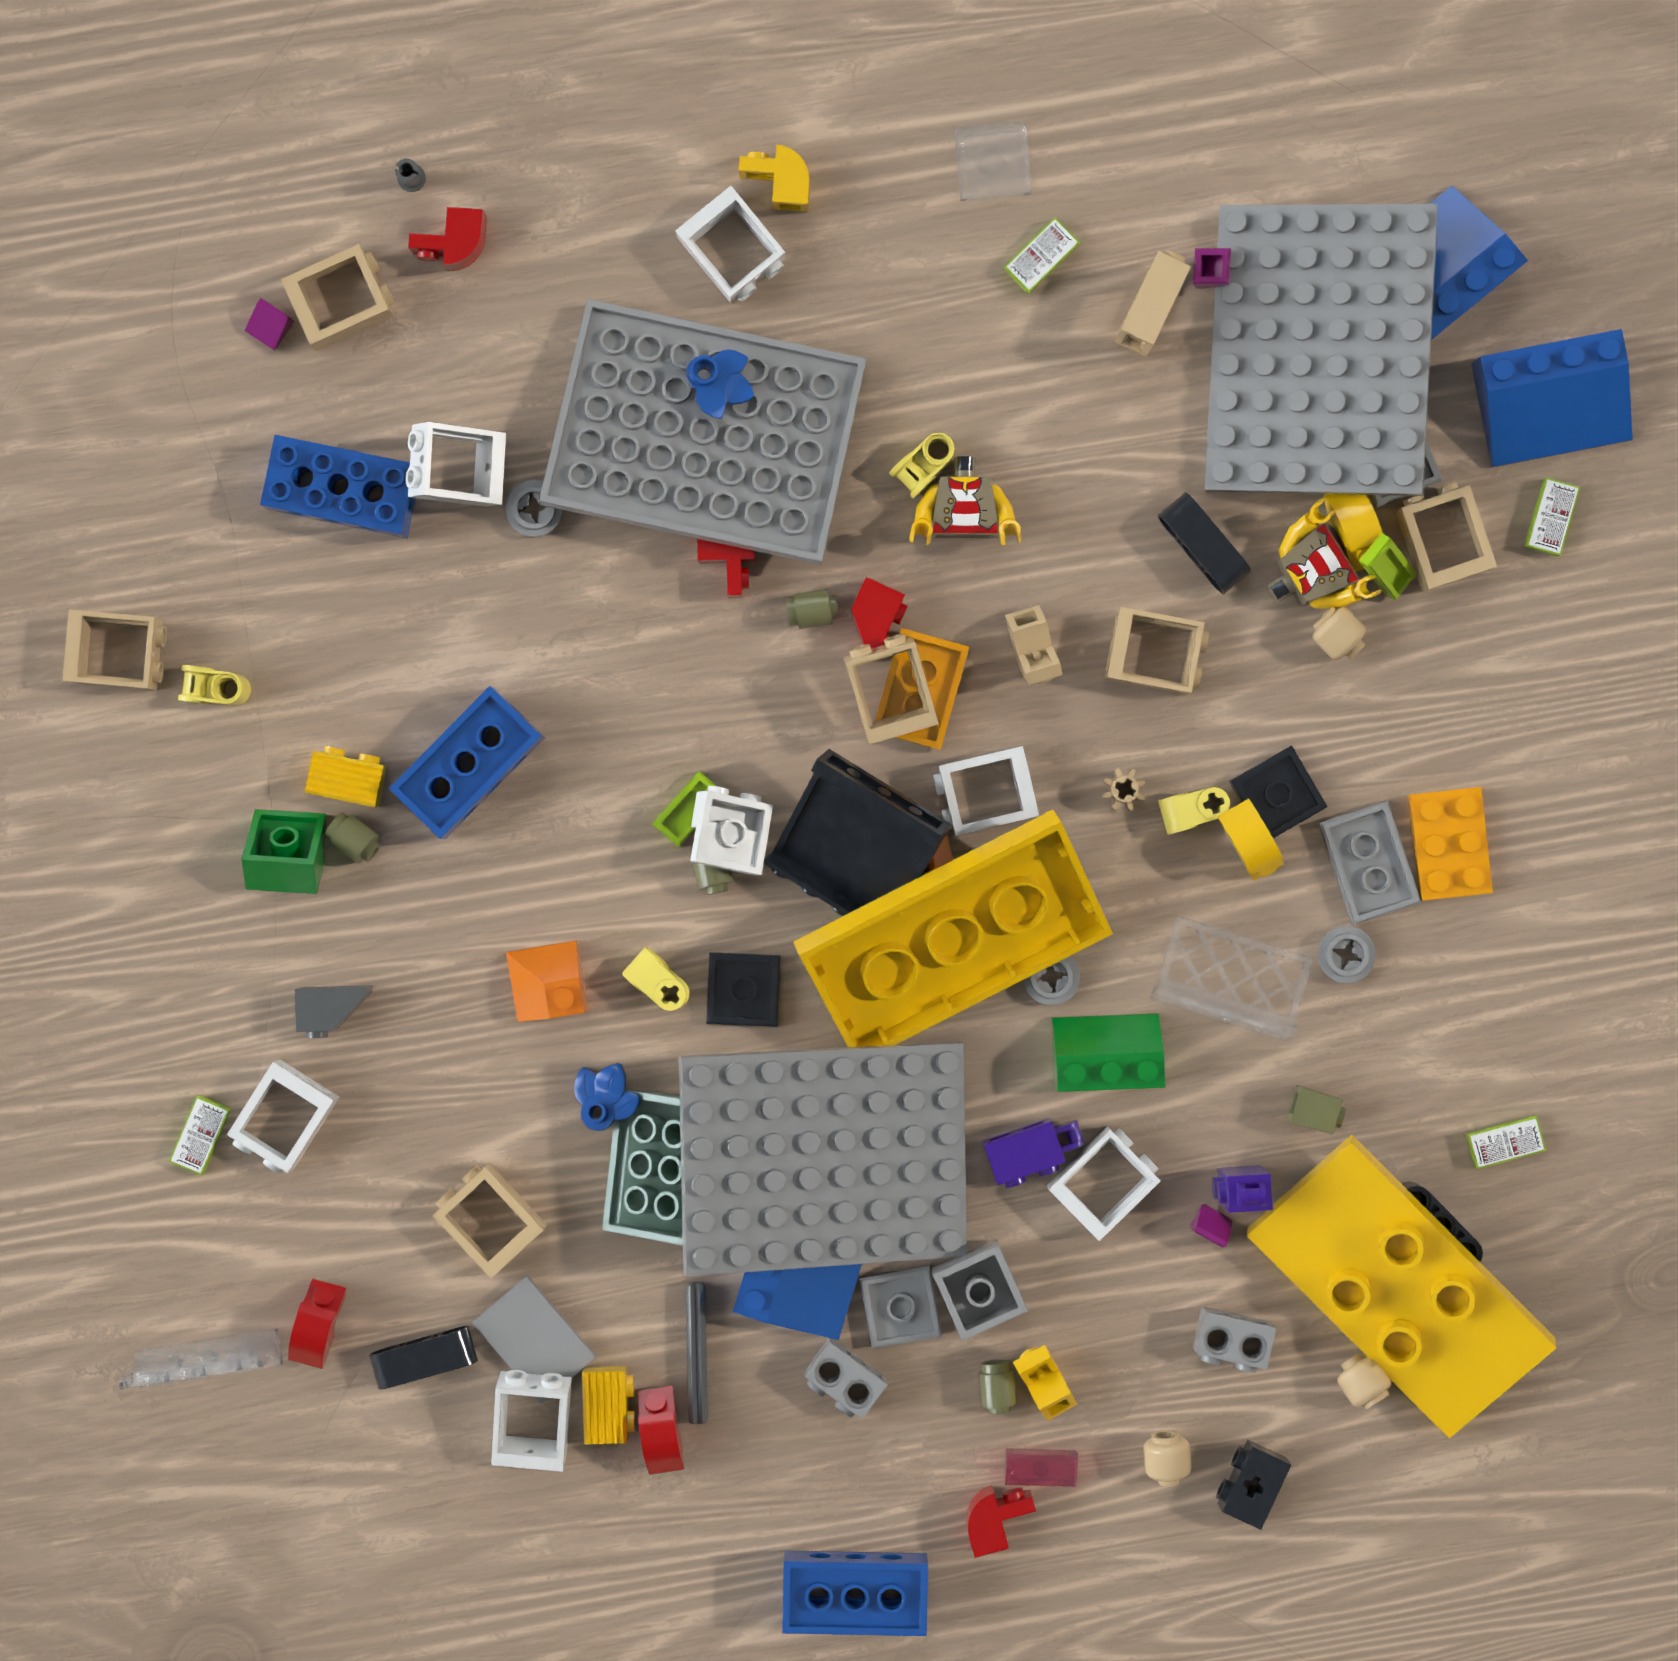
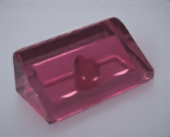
[1005,1448,1078,1487]

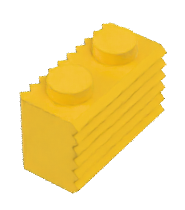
[305,745,388,808]
[582,1366,636,1445]

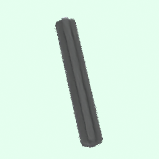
[686,1282,708,1424]

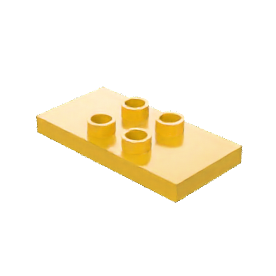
[793,809,1113,1047]
[1247,1134,1557,1439]

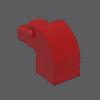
[408,207,487,271]
[697,539,756,598]
[288,1278,347,1369]
[637,1386,684,1475]
[966,1485,1036,1558]

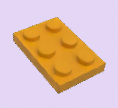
[874,628,969,750]
[1408,787,1493,901]

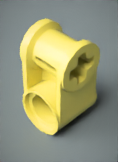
[889,433,955,499]
[178,665,251,706]
[1158,787,1230,835]
[622,946,690,1011]

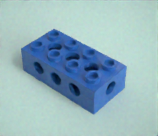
[260,435,416,539]
[389,686,546,839]
[782,1550,928,1636]

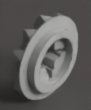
[506,480,563,537]
[1318,926,1376,983]
[1023,956,1080,1005]

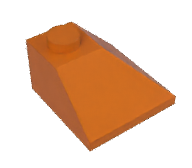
[506,940,589,1022]

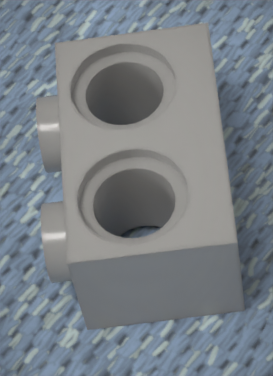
[1193,1306,1276,1373]
[804,1338,888,1419]

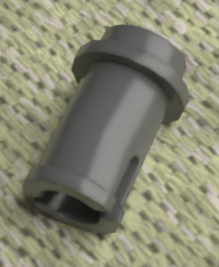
[395,158,426,192]

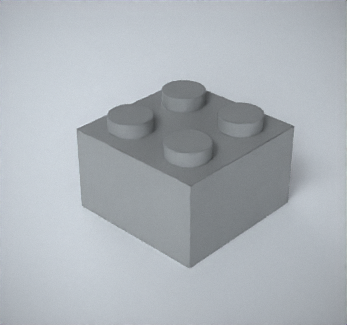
[931,1239,1028,1341]

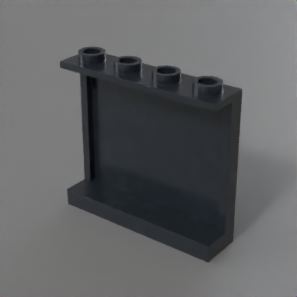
[763,749,951,916]

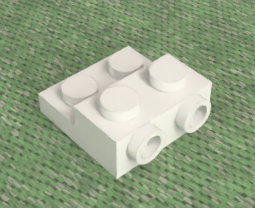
[690,786,773,876]

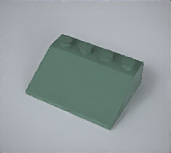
[602,1089,683,1245]

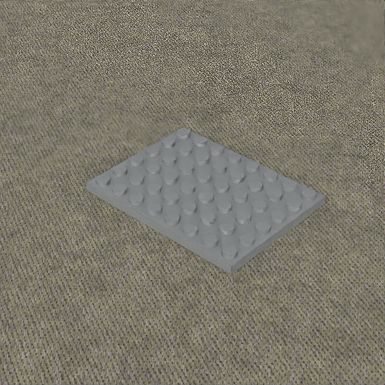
[1205,204,1438,496]
[539,299,866,565]
[679,1042,967,1276]

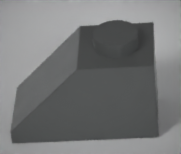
[295,985,373,1038]

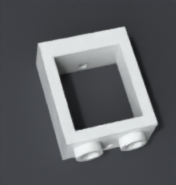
[675,186,786,304]
[406,422,506,507]
[933,746,1039,836]
[227,1059,340,1173]
[1046,1126,1160,1241]
[491,1370,572,1472]

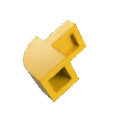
[738,144,810,212]
[1323,494,1383,572]
[1218,799,1284,882]
[1013,1345,1078,1421]

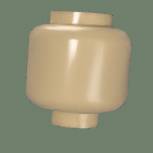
[1312,606,1366,660]
[1337,1354,1391,1410]
[1143,1430,1192,1487]

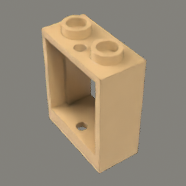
[281,244,395,351]
[1114,250,1191,357]
[1395,482,1497,592]
[1104,607,1209,695]
[62,609,167,690]
[843,634,939,745]
[432,1163,547,1279]

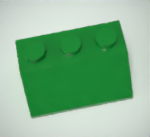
[1052,1013,1165,1092]

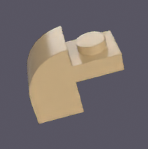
[1005,605,1063,685]

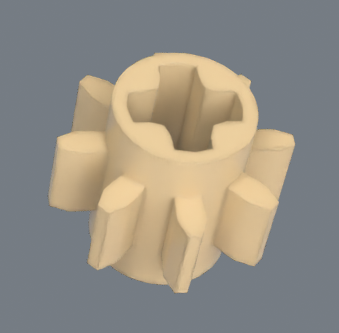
[1102,768,1146,811]

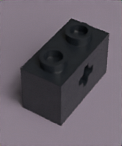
[1216,1439,1291,1530]

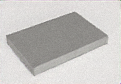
[1318,801,1421,925]
[472,1274,597,1404]

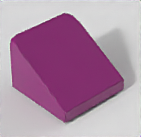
[1193,248,1231,289]
[244,298,295,351]
[1190,1204,1232,1248]

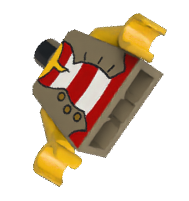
[909,456,1021,546]
[1267,499,1381,609]

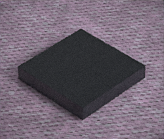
[1229,745,1328,838]
[706,952,781,1027]

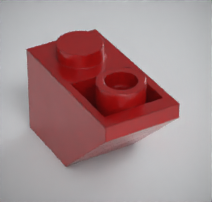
[851,577,908,662]

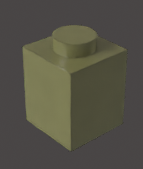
[1286,1085,1346,1135]

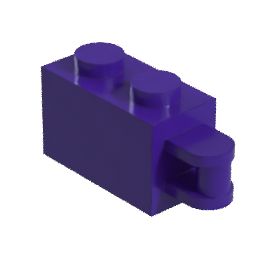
[982,1118,1085,1188]
[1212,1165,1273,1213]

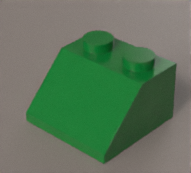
[241,809,327,894]

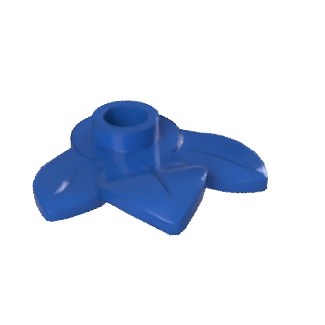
[686,349,754,419]
[574,1063,641,1131]

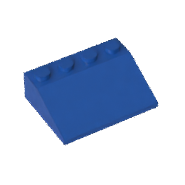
[1430,186,1528,340]
[1471,329,1633,468]
[732,1264,862,1340]

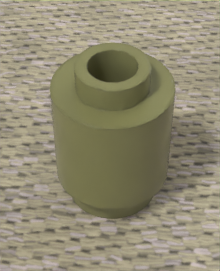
[786,589,839,629]
[325,813,381,864]
[692,847,734,895]
[979,1360,1017,1414]

